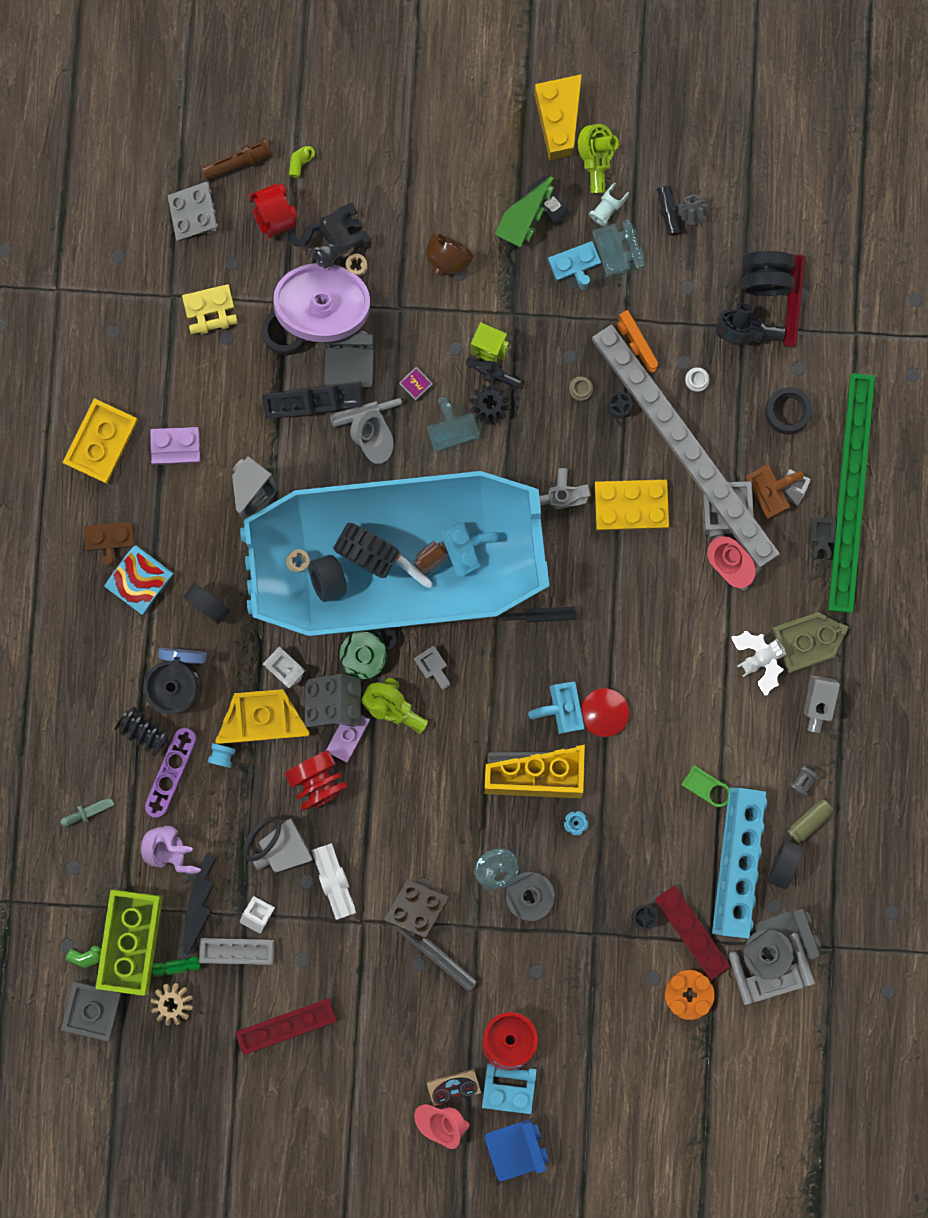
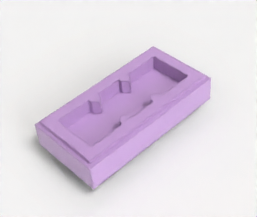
[326,715,370,763]

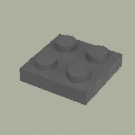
[61,981,122,1042]

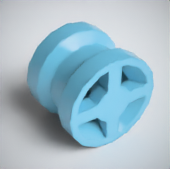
[207,743,236,768]

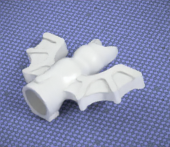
[732,631,786,696]

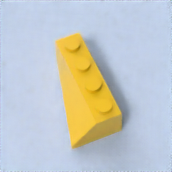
[484,745,585,798]

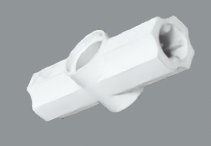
[312,843,356,920]

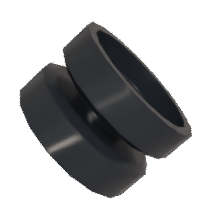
[741,251,795,296]
[143,661,203,714]

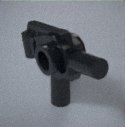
[466,357,521,389]

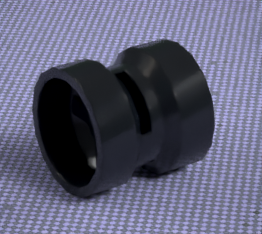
[632,905,658,930]

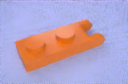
[617,310,658,373]

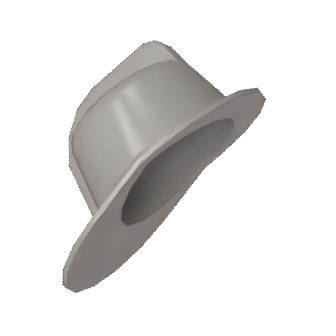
[350,410,394,464]

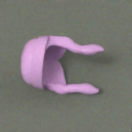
[141,826,201,874]

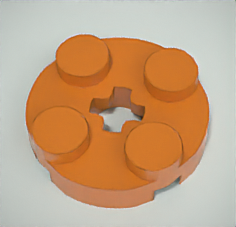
[664,970,714,1020]

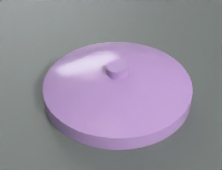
[274,263,370,342]

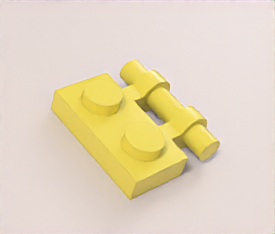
[182,284,238,335]

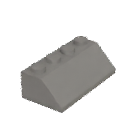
[232,457,279,521]

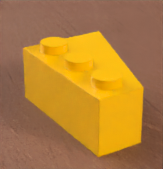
[534,75,581,161]

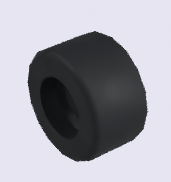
[309,555,347,602]

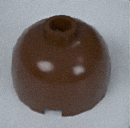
[426,232,475,276]

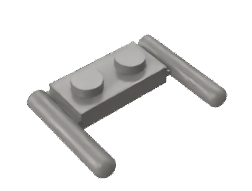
[729,932,815,1005]

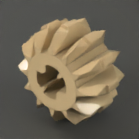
[151,983,193,1026]

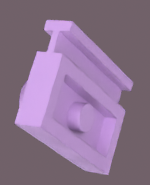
[150,427,200,465]

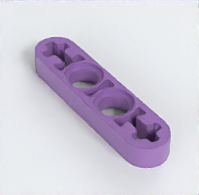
[145,728,197,818]

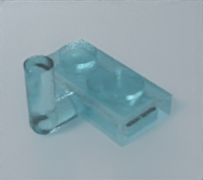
[427,397,480,451]

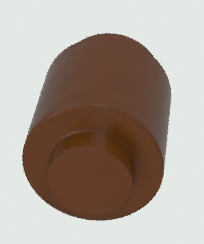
[413,541,449,576]

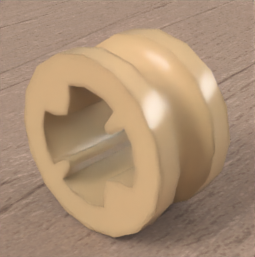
[346,254,367,277]
[286,549,310,573]

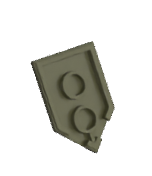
[772,612,849,673]

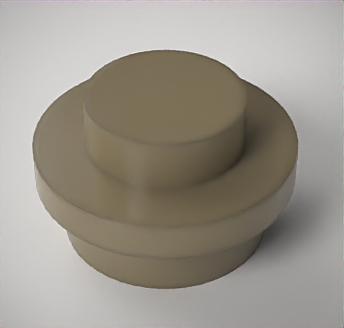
[569,377,593,401]

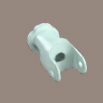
[589,183,629,227]

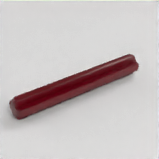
[783,254,806,348]

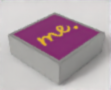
[399,367,433,401]

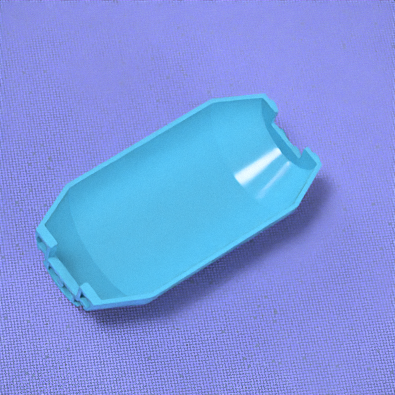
[240,471,549,637]

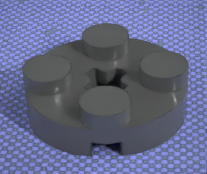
[506,872,555,921]
[744,930,793,980]

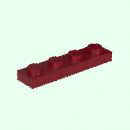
[654,885,730,980]
[235,998,337,1055]

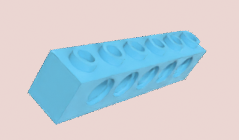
[712,787,767,939]

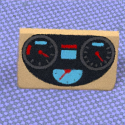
[427,1069,481,1106]

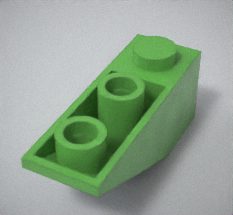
[495,177,554,247]

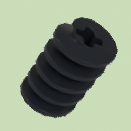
[114,706,168,757]

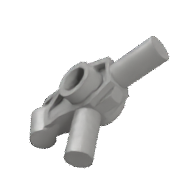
[539,468,591,510]

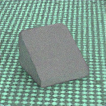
[782,469,811,505]

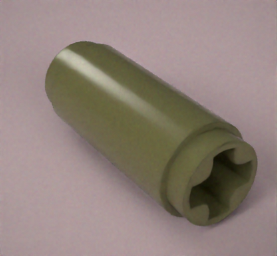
[787,799,834,844]

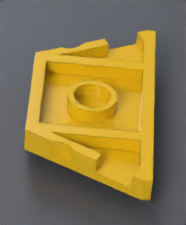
[216,689,310,744]

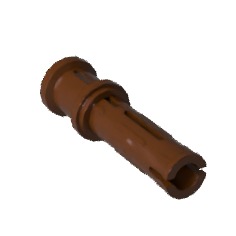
[201,137,273,181]

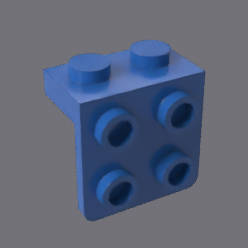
[485,1119,549,1181]

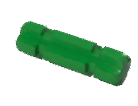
[152,957,201,977]

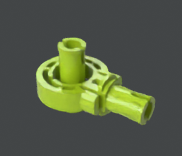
[578,124,619,194]
[362,678,428,734]

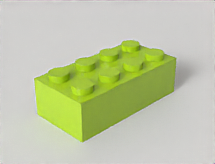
[96,889,163,996]

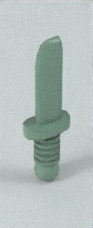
[60,799,115,827]

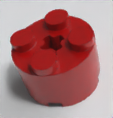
[248,184,298,239]

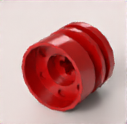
[284,750,348,811]

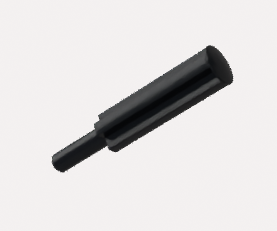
[502,606,576,623]

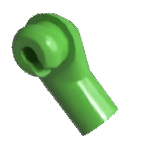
[66,946,102,968]

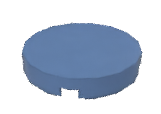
[158,648,207,664]

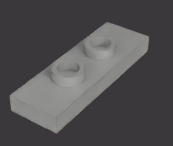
[199,938,274,965]

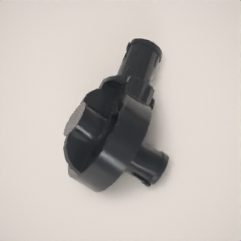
[716,303,785,345]

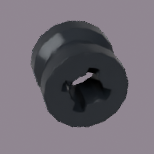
[608,392,632,419]

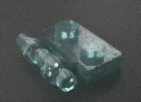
[592,220,645,277]

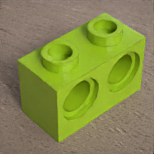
[470,322,509,363]

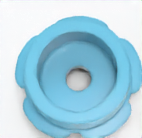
[564,811,588,835]

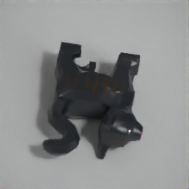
[288,202,372,270]

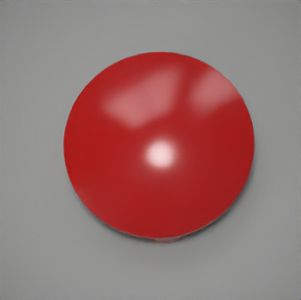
[581,689,629,737]

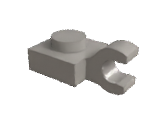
[414,646,450,690]

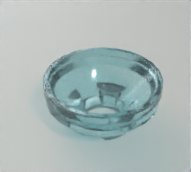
[474,848,519,890]

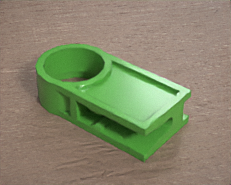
[681,765,730,807]

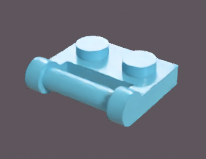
[482,1063,536,1114]

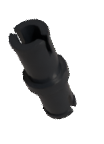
[656,185,682,236]

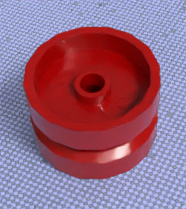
[482,1012,538,1071]

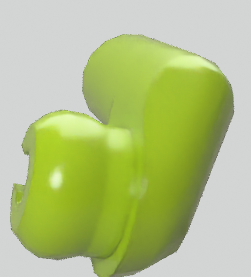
[288,146,315,178]

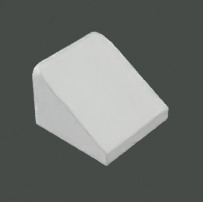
[240,896,275,933]

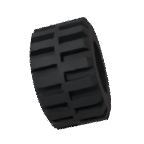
[333,523,400,578]

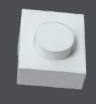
[263,647,305,688]

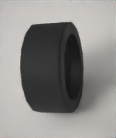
[262,310,307,355]
[765,387,812,435]
[183,582,230,624]
[768,840,803,890]

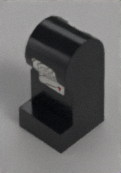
[527,176,570,225]

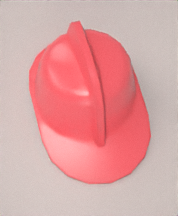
[707,536,756,588]
[414,1104,469,1149]

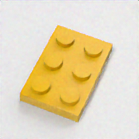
[63,398,138,484]
[595,480,669,531]

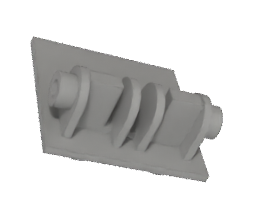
[168,182,218,241]

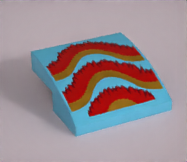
[104,545,174,615]

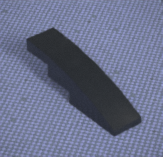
[262,381,364,418]
[183,853,218,955]

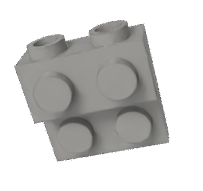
[703,481,753,539]

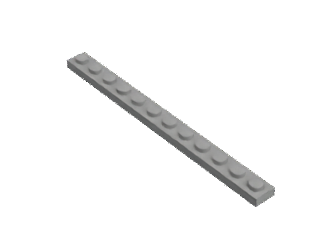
[592,324,780,569]

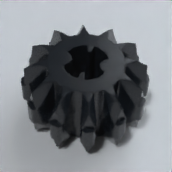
[470,384,510,425]

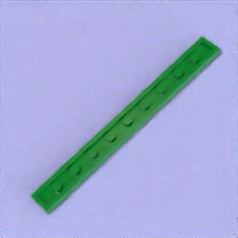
[827,373,875,613]

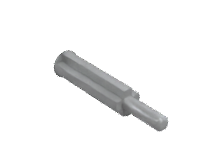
[330,398,402,428]

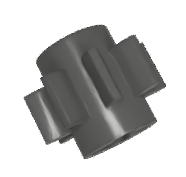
[678,195,709,225]

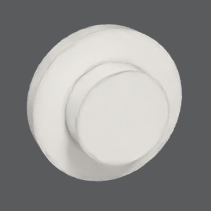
[685,368,709,392]

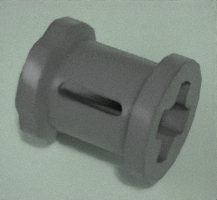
[788,765,820,798]

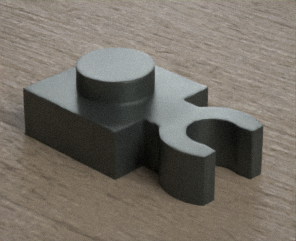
[809,517,836,560]

